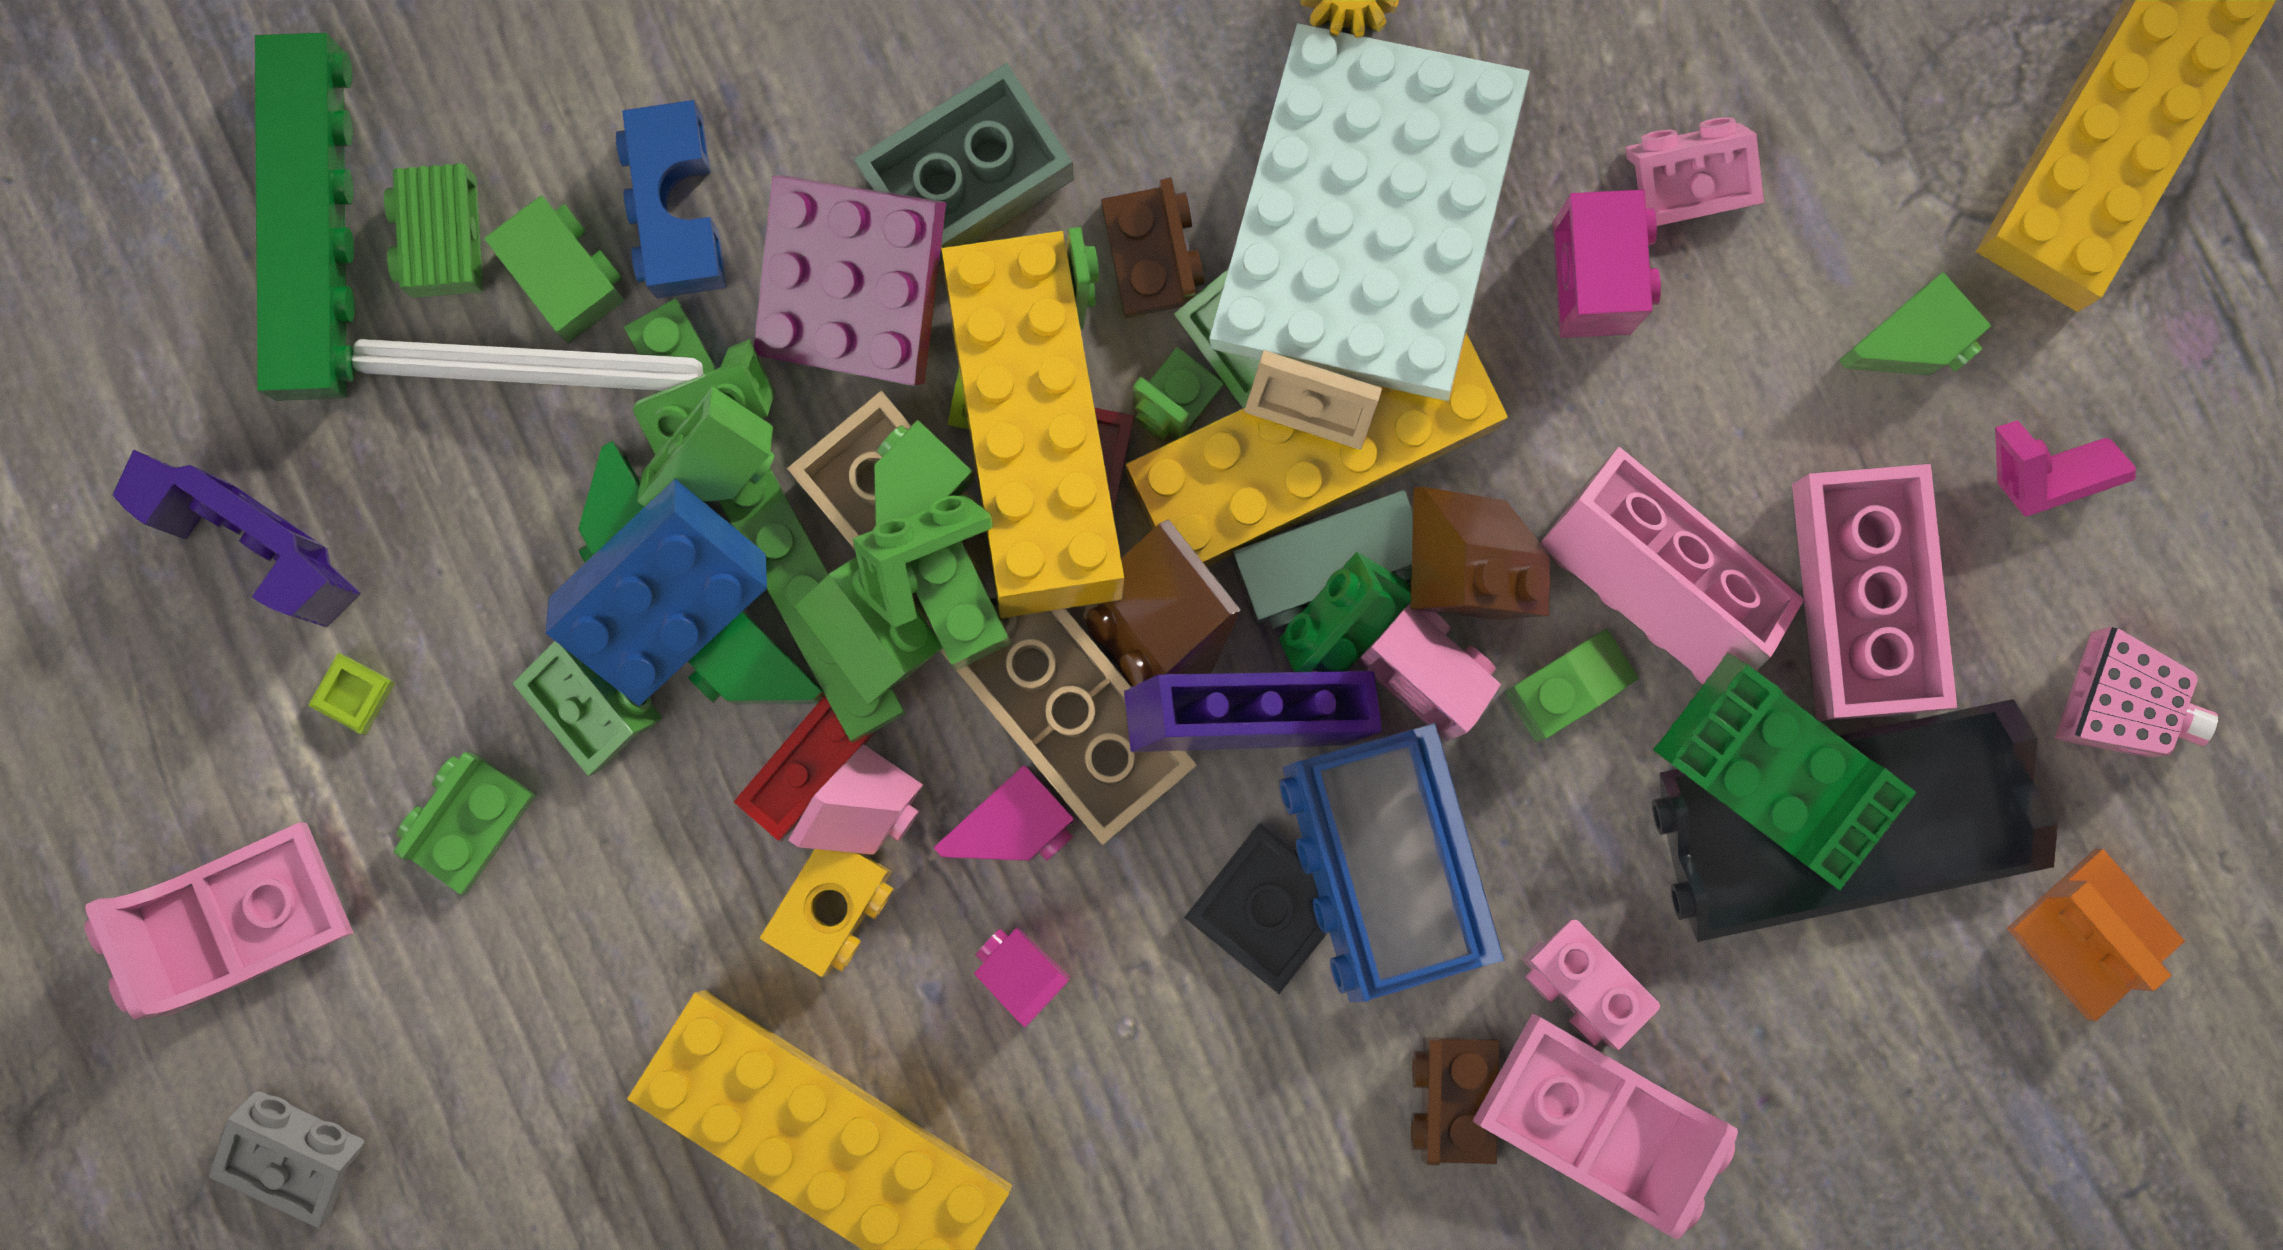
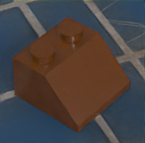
[1411,487,1550,620]
[1083,519,1240,687]

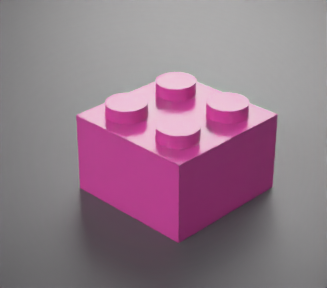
[1553,190,1661,338]

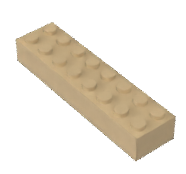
[787,390,1197,846]

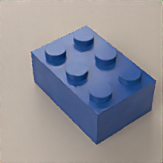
[545,479,767,706]

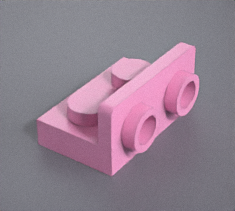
[1625,117,1764,226]

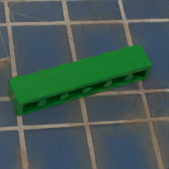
[255,32,355,401]

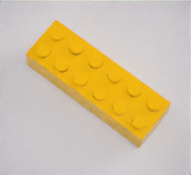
[1975,0,2276,312]
[942,231,1124,618]
[1126,333,1508,567]
[627,990,1013,1250]

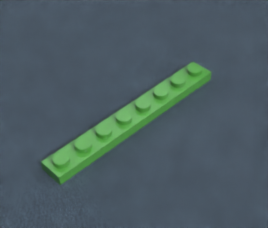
[624,298,906,743]

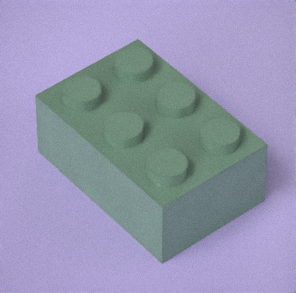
[854,63,1074,265]

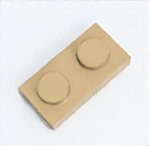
[1244,350,1382,450]

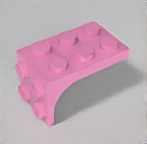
[84,822,354,1020]
[1473,1013,1738,1240]

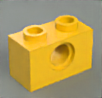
[759,849,894,977]

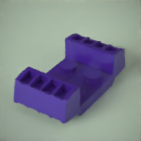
[112,450,361,627]

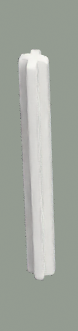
[352,339,703,391]

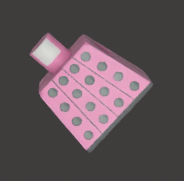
[2055,627,2218,757]

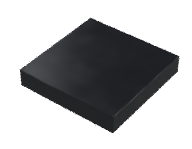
[1184,823,1327,994]

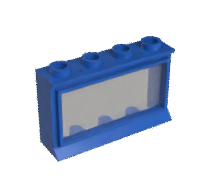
[1279,723,1505,1002]

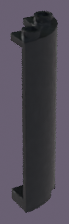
[1652,699,2058,942]

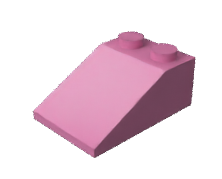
[1357,603,1501,742]

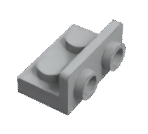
[209,1091,364,1229]

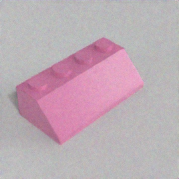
[1541,447,1804,684]

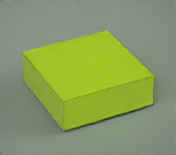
[308,653,396,735]

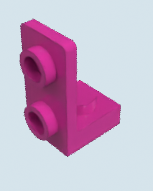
[1995,420,2136,517]

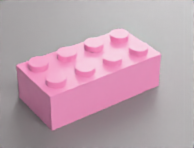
[1792,464,1957,722]

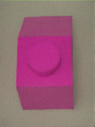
[934,765,1075,861]
[974,927,1071,1027]

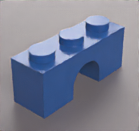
[616,100,727,299]

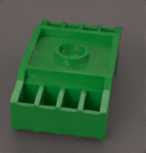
[1653,652,1916,890]

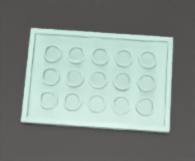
[1209,23,1530,401]

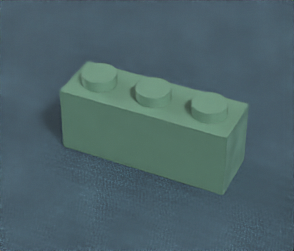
[1231,490,1413,630]

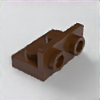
[1101,177,1205,318]
[1411,1037,1499,1166]

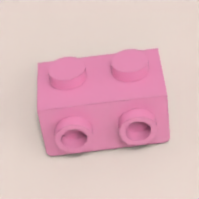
[1521,919,1660,1050]

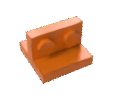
[2006,849,2185,1021]

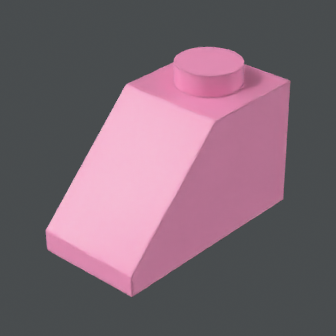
[788,744,923,855]

